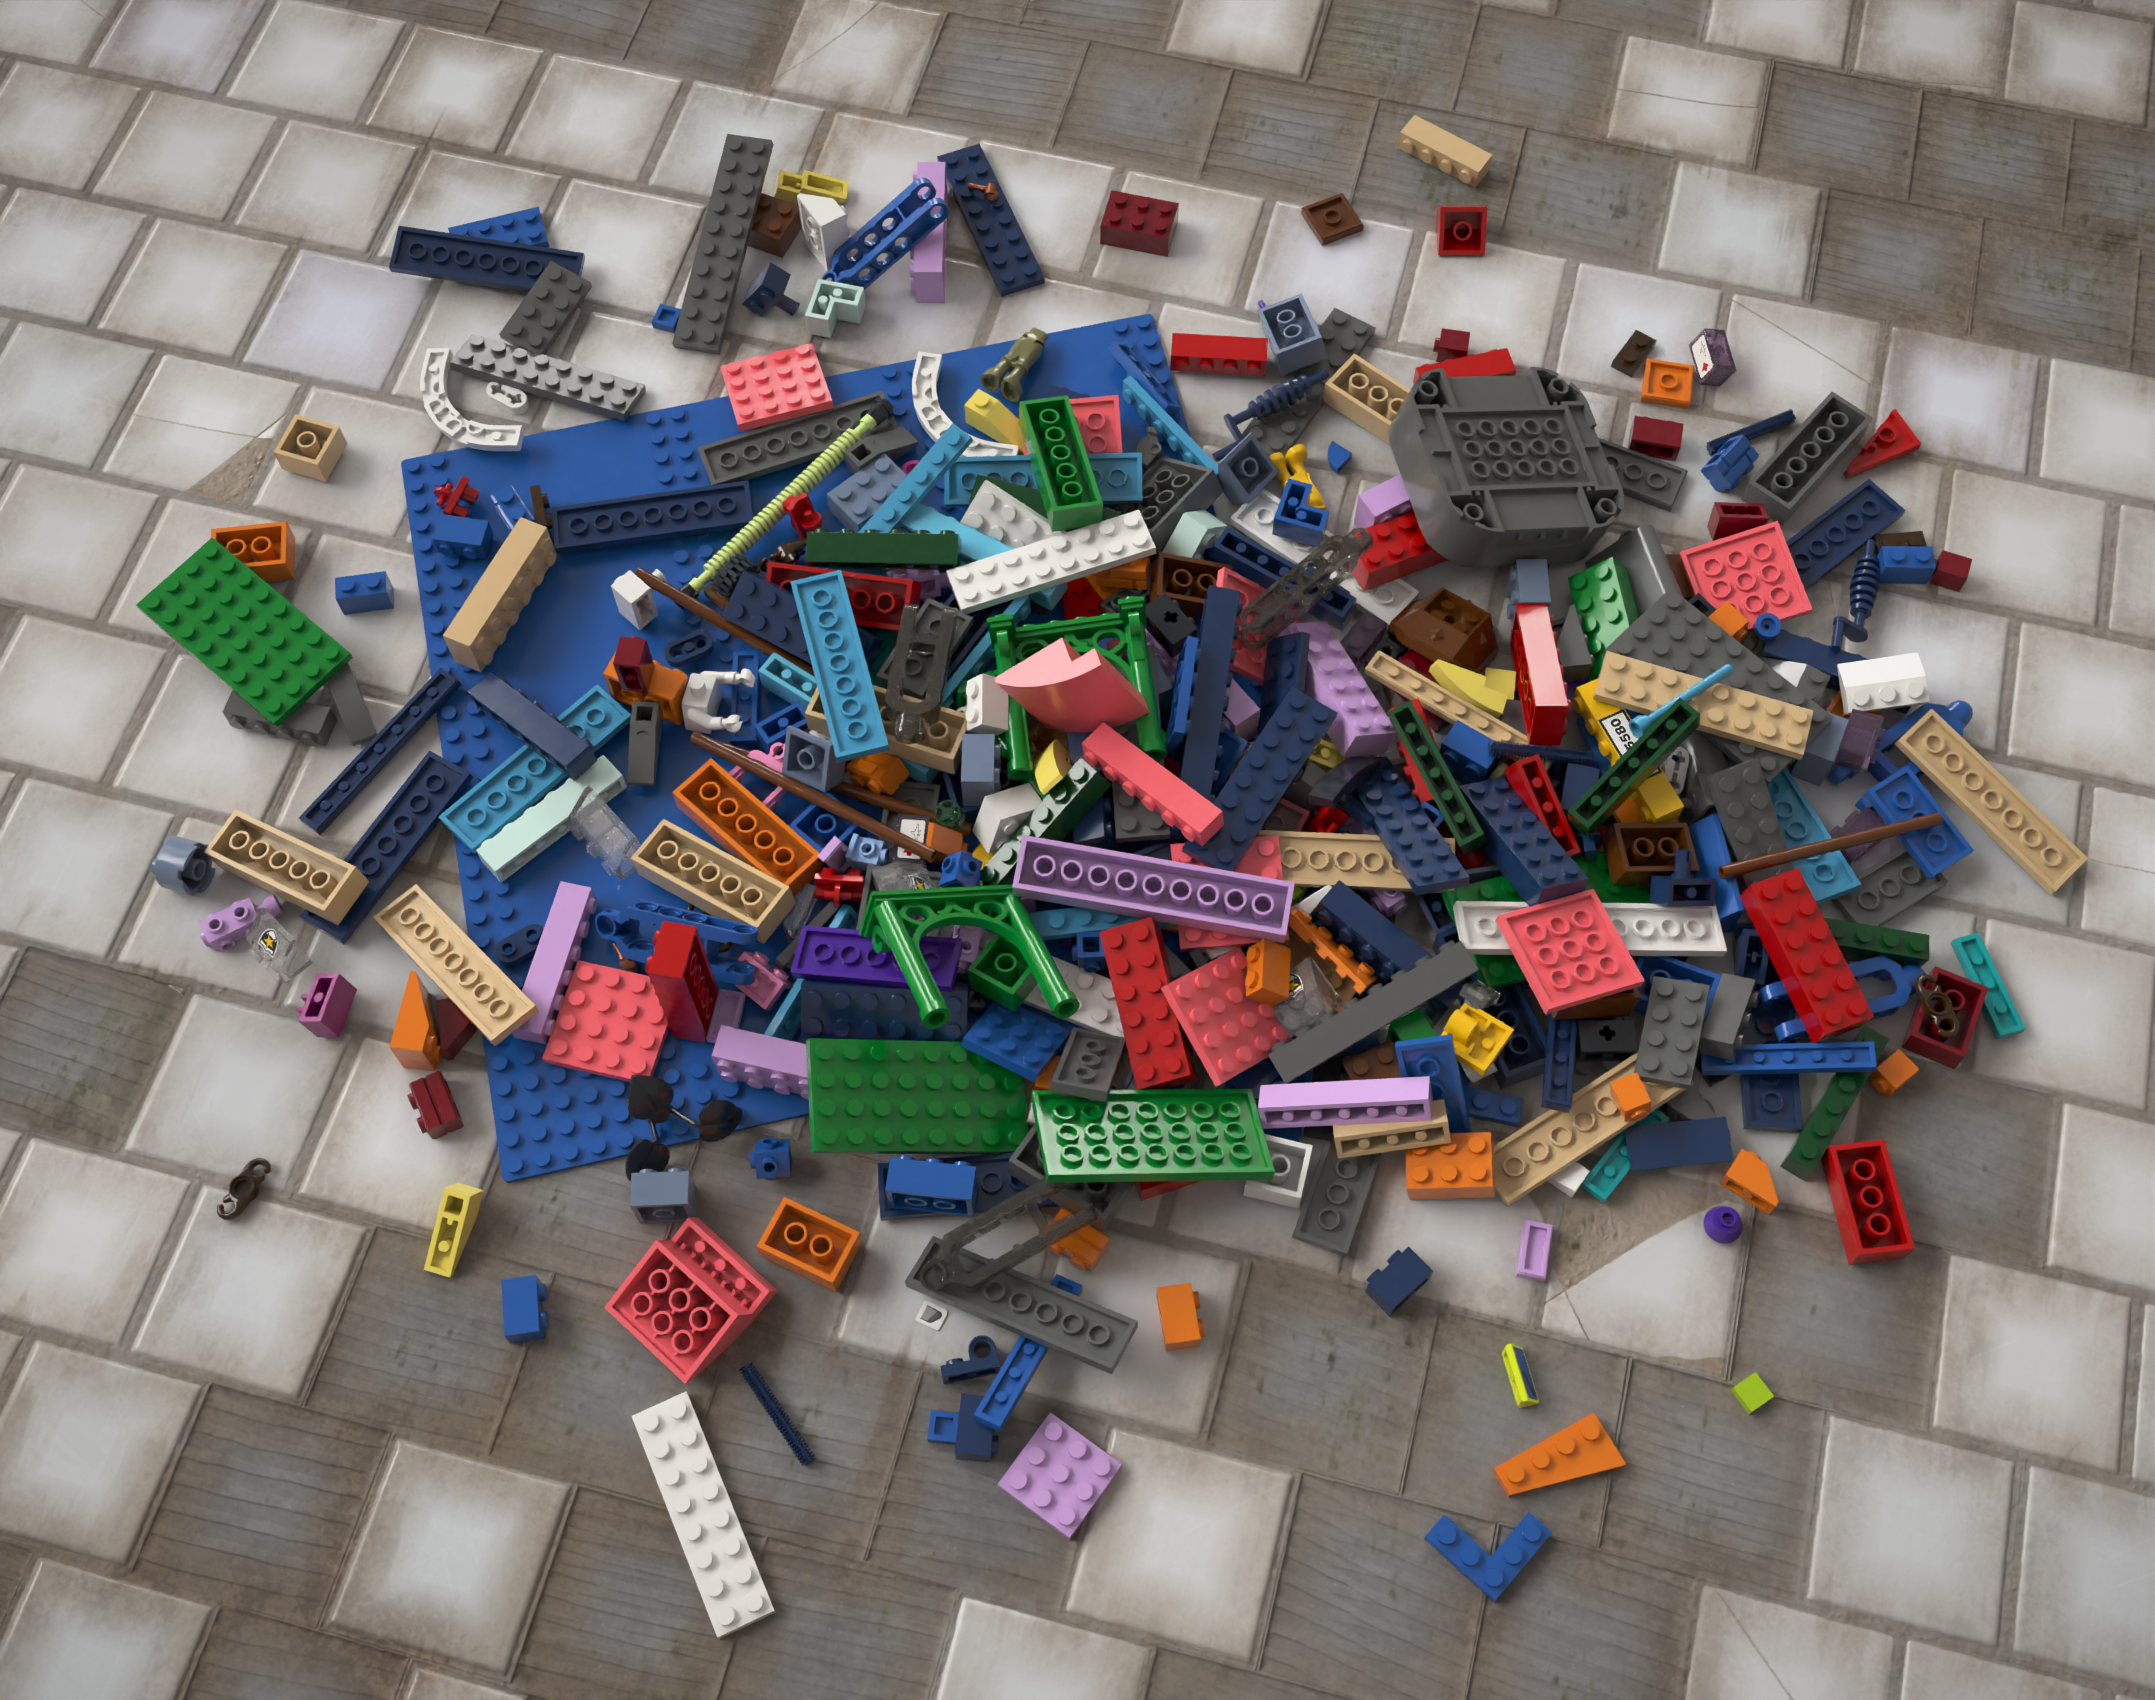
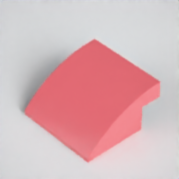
[994,638,1150,733]
[604,1217,778,1384]

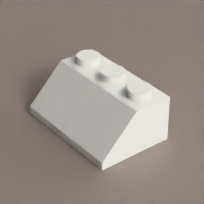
[797,193,851,271]
[1837,653,1930,715]

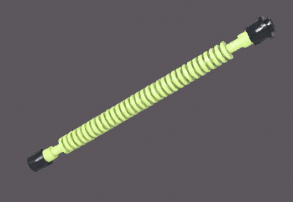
[674,398,894,611]

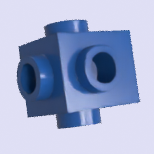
[939,850,982,888]
[1072,931,1106,973]
[750,1137,792,1180]

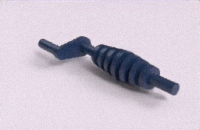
[1212,369,1330,462]
[1831,539,1879,652]

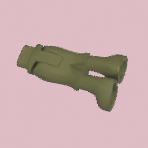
[980,327,1048,402]

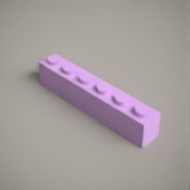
[512,881,598,1044]
[1258,1076,1433,1129]

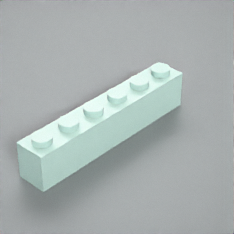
[476,755,627,883]

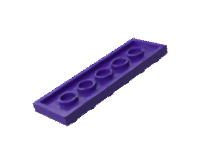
[790,925,963,992]

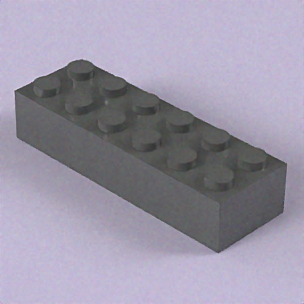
[1741,392,1873,526]

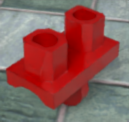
[434,476,480,518]
[782,492,823,539]
[1303,805,1350,833]
[814,868,864,908]

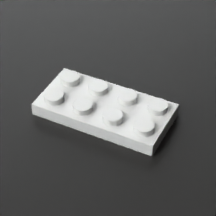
[960,480,1067,548]

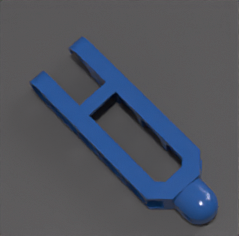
[822,178,949,290]
[1827,700,1973,816]
[595,899,758,985]
[1758,955,1926,1043]

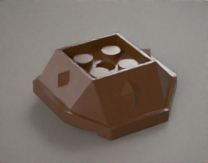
[1388,587,1499,674]

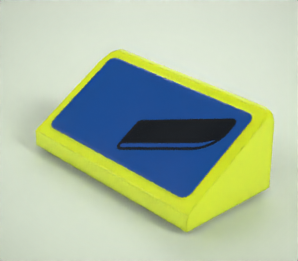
[1501,1344,1539,1408]

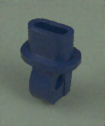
[1574,828,1601,860]

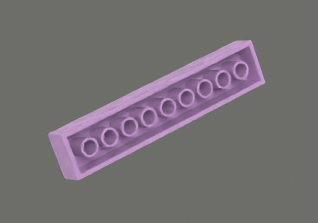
[1012,835,1295,943]

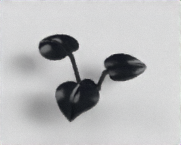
[625,1075,743,1181]

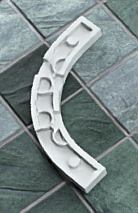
[420,348,525,451]
[912,351,1019,457]

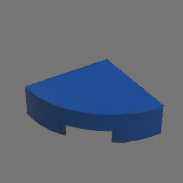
[1327,441,1352,474]

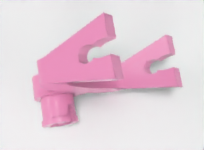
[729,742,789,811]

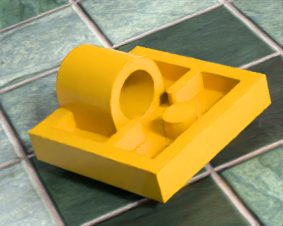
[1440,1001,1514,1076]

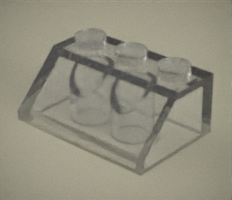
[568,786,640,881]

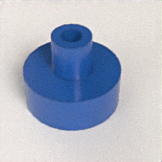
[1753,613,1781,640]

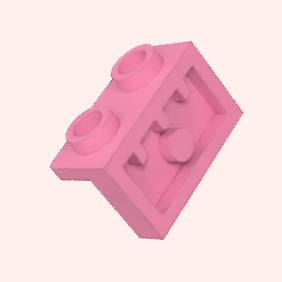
[735,951,794,1010]

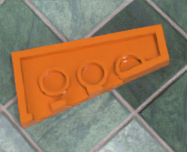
[1288,908,1378,994]
[1493,1412,1627,1497]

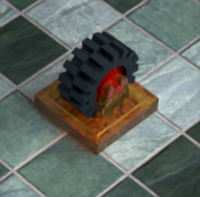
[703,554,761,611]

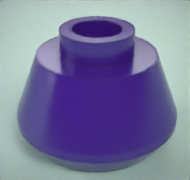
[1703,1206,1743,1244]

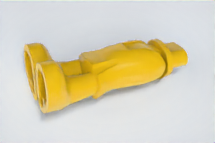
[1269,444,1329,521]

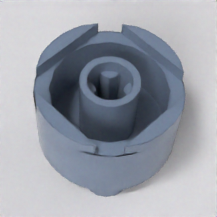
[150,836,216,896]

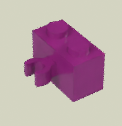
[296,973,357,1037]

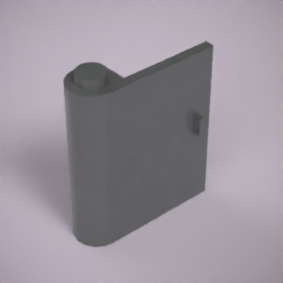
[1585,525,1684,617]

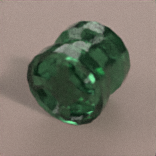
[934,800,966,830]

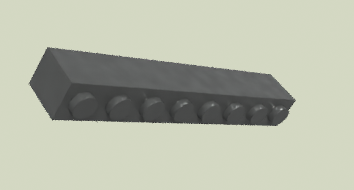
[1268,940,1479,1084]

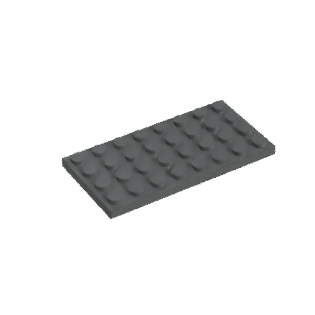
[1602,588,1834,786]

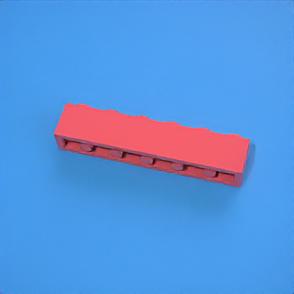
[1082,722,1224,846]

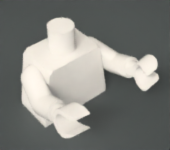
[682,669,755,734]

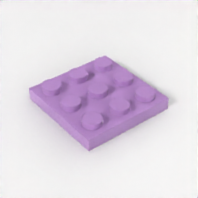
[997,1412,1122,1540]

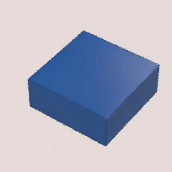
[652,304,681,333]
[927,1410,959,1445]

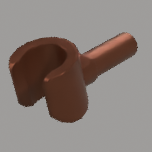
[968,183,998,202]
[612,941,637,973]

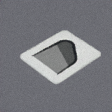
[915,1300,948,1331]

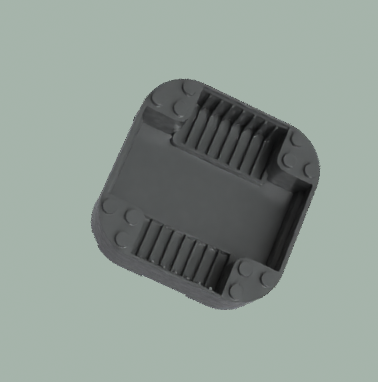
[1389,367,1624,568]

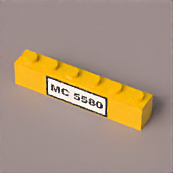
[1572,679,1684,823]

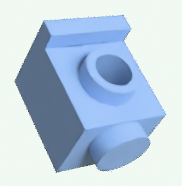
[845,833,890,871]

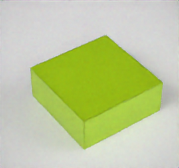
[1730,1372,1774,1414]

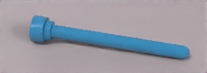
[1629,664,1734,739]

